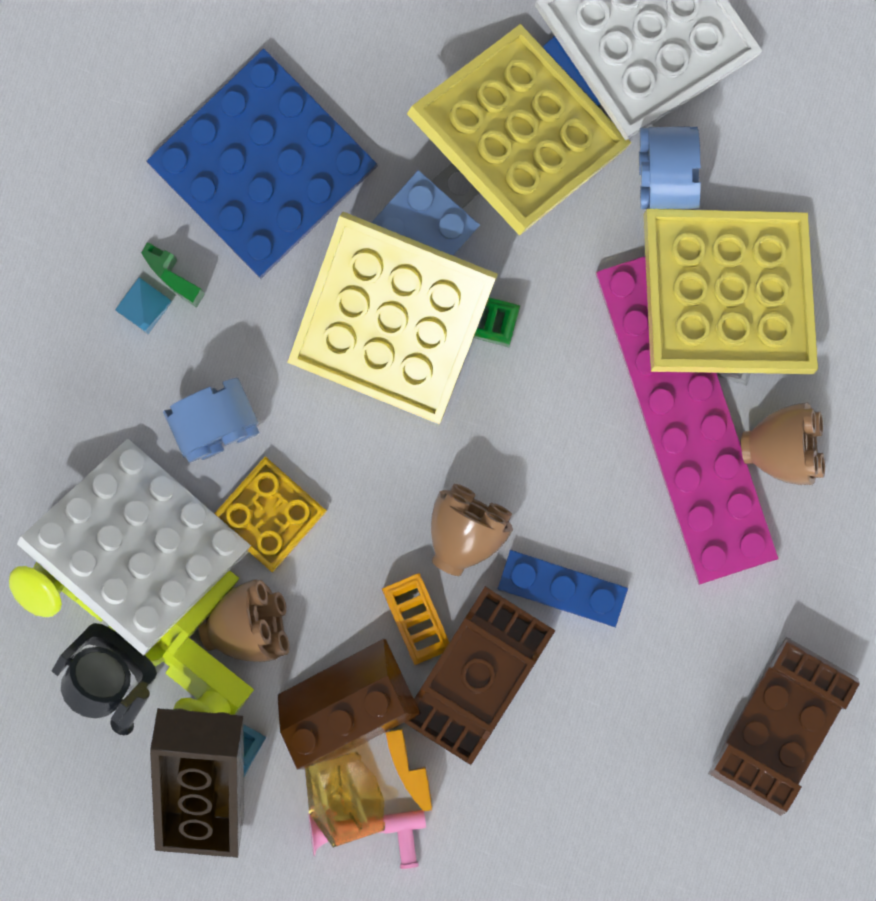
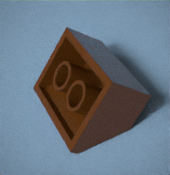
[277,639,421,770]

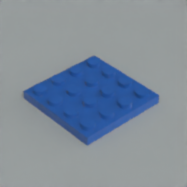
[146,48,378,279]

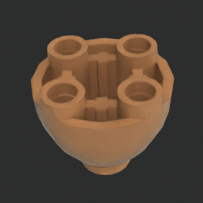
[741,402,825,485]
[431,484,513,576]
[199,579,290,662]

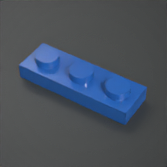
[497,550,628,628]

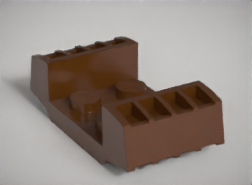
[404,586,556,765]
[708,637,860,816]

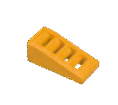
[382,573,449,666]

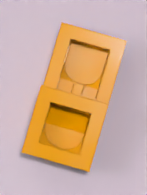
[385,729,433,811]

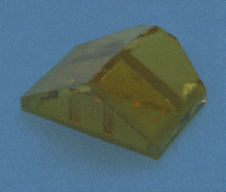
[305,751,385,848]

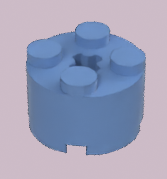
[639,126,701,209]
[163,378,260,463]

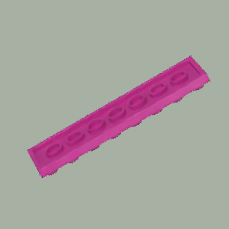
[595,256,778,585]

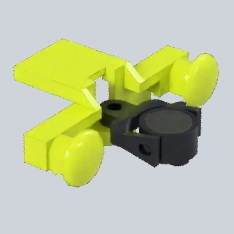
[9,561,254,735]

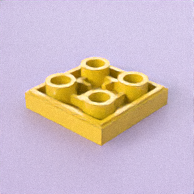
[214,456,327,573]

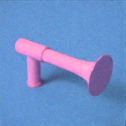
[308,810,426,869]

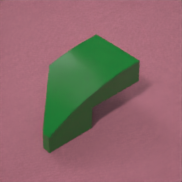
[141,242,205,308]

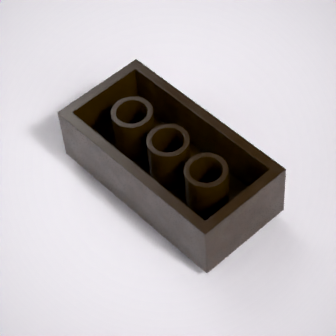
[150,708,244,858]

